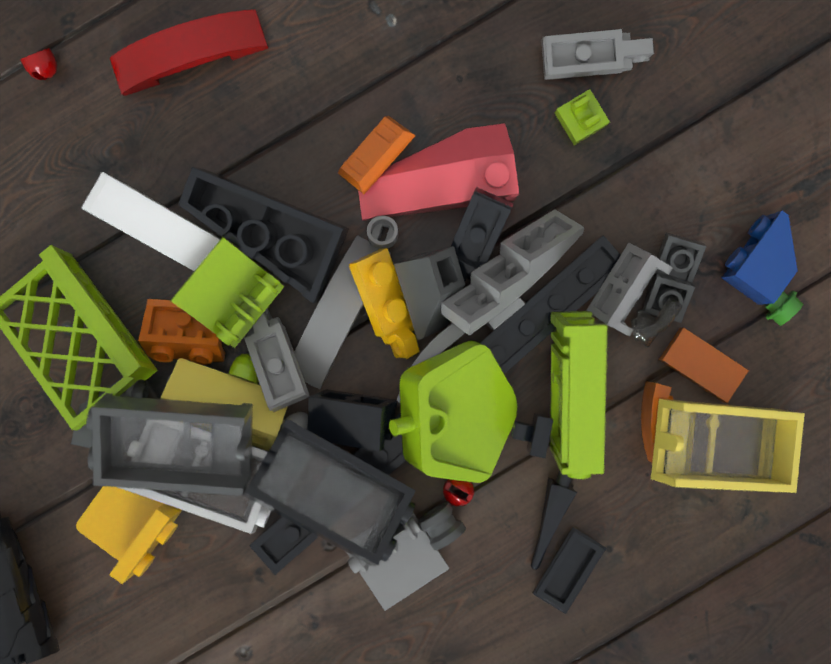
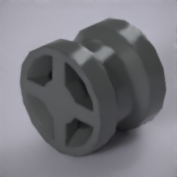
[418,501,466,550]

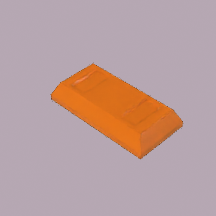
[338,116,415,194]

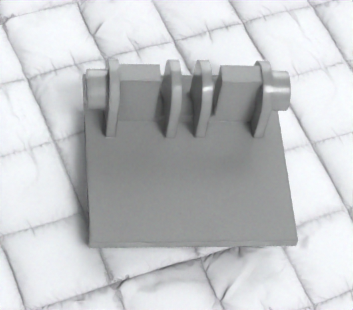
[346,513,450,611]

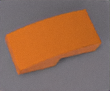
[641,381,673,463]

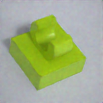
[554,89,610,145]

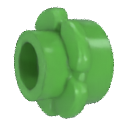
[765,291,804,326]

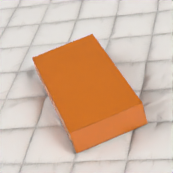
[659,328,749,403]

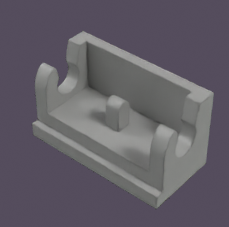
[587,243,673,336]

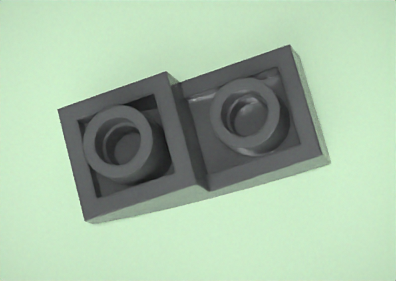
[643,232,707,323]

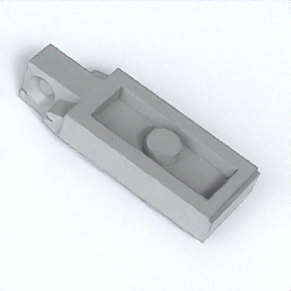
[541,29,654,80]
[244,308,310,412]

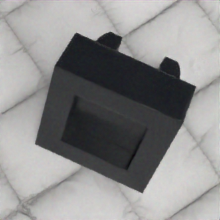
[511,413,554,458]

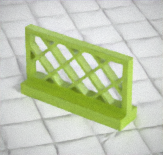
[0,245,158,430]

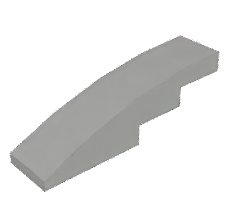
[441,209,584,335]

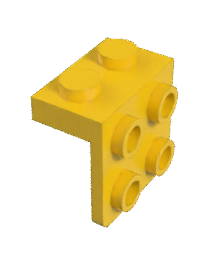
[76,486,182,584]

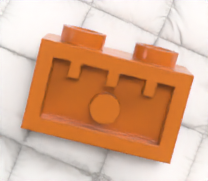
[138,299,225,365]

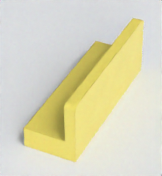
[161,358,288,451]

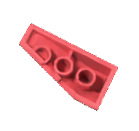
[358,123,519,221]

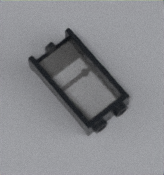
[243,419,416,566]

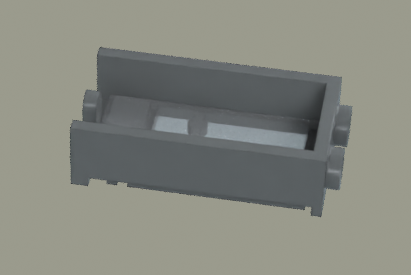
[87,393,253,496]

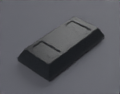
[532,527,606,614]

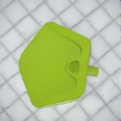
[389,340,517,483]

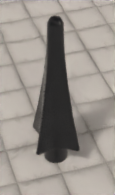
[531,469,577,570]

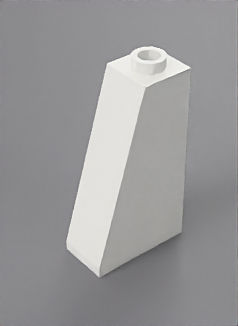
[82,172,248,271]

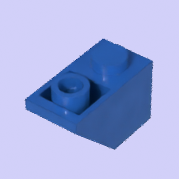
[722,211,798,305]

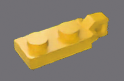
[349,248,420,359]

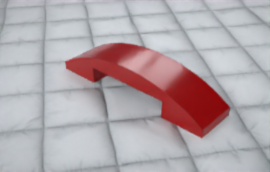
[110,9,269,96]

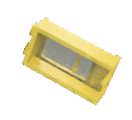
[651,399,805,493]

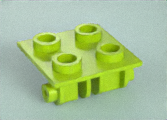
[171,237,285,348]

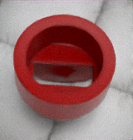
[20,47,57,80]
[443,479,474,507]

